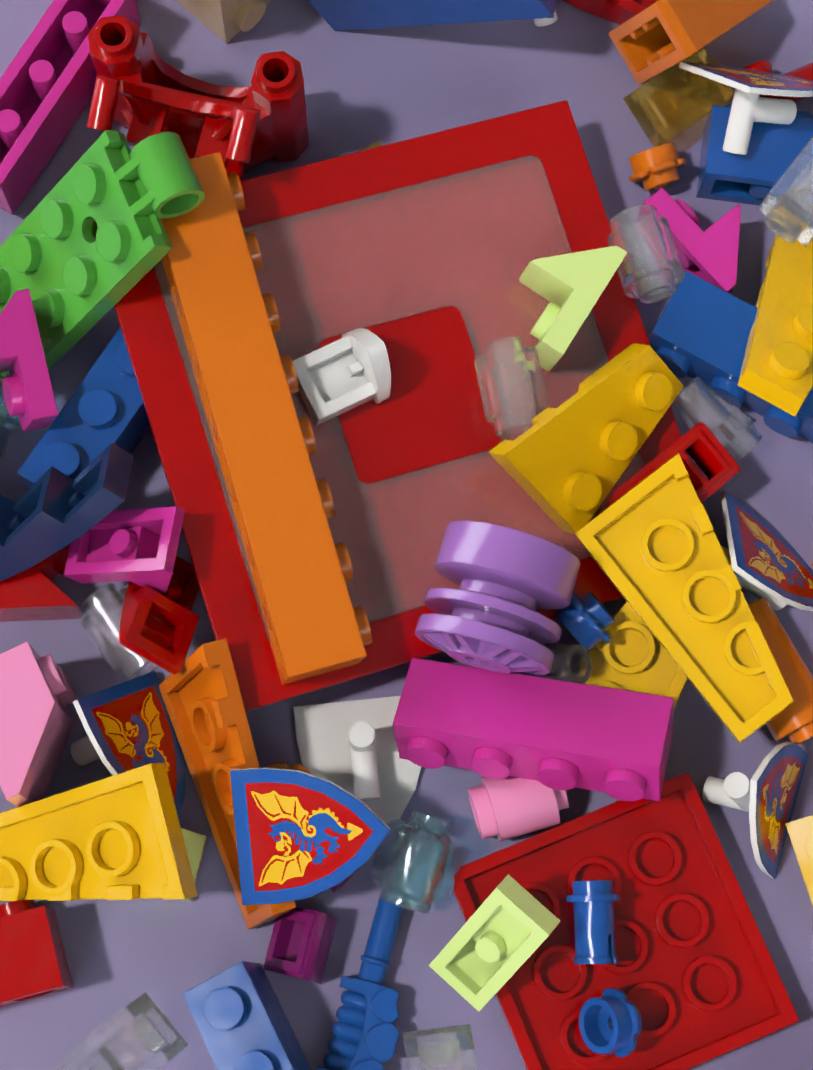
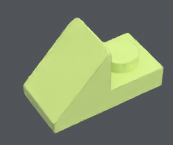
[519,245,628,372]
[429,874,560,1012]

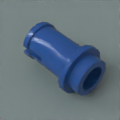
[566,880,620,964]

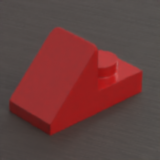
[0,544,85,622]

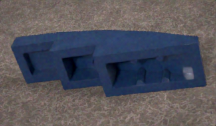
[0,443,134,582]

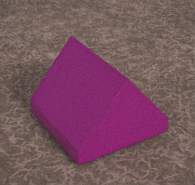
[264,907,337,984]

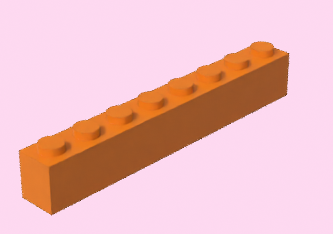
[161,152,372,685]

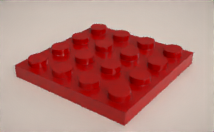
[446,772,799,1070]

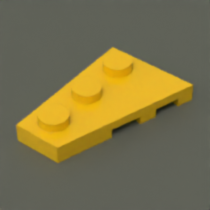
[489,343,684,534]

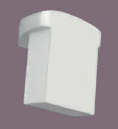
[292,328,391,426]

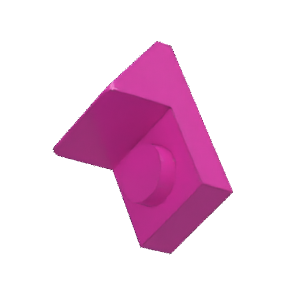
[636,188,741,294]
[0,289,58,433]
[64,506,185,596]

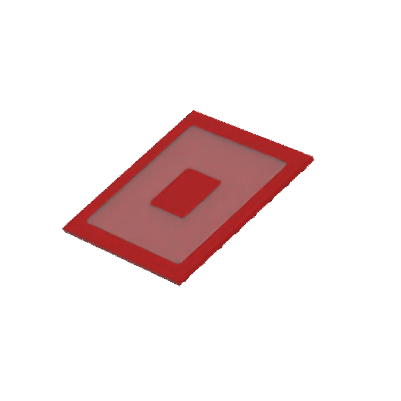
[114,100,709,712]

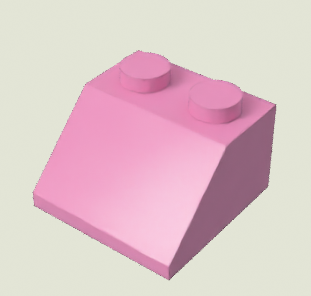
[0,642,76,807]

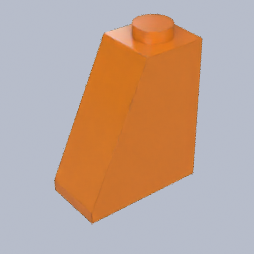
[608,0,773,85]

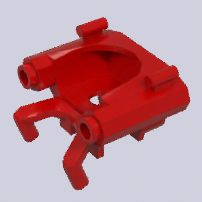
[86,15,309,181]

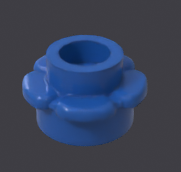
[556,591,615,651]
[579,988,642,1057]

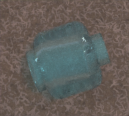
[370,809,466,913]

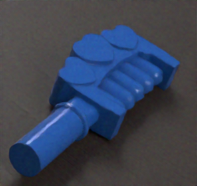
[316,898,404,1070]

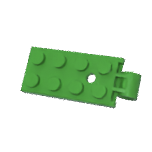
[0,130,205,371]

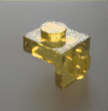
[623,47,734,147]

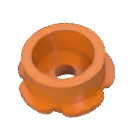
[628,142,687,192]

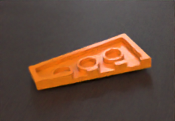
[159,638,296,930]

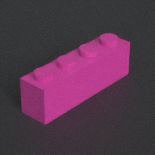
[0,0,141,215]
[393,658,674,801]

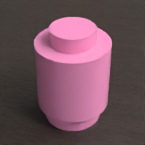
[467,776,569,841]

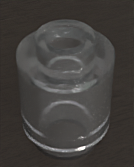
[608,204,685,304]
[474,337,549,437]
[79,583,159,680]

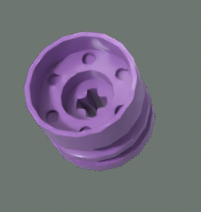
[414,520,581,675]

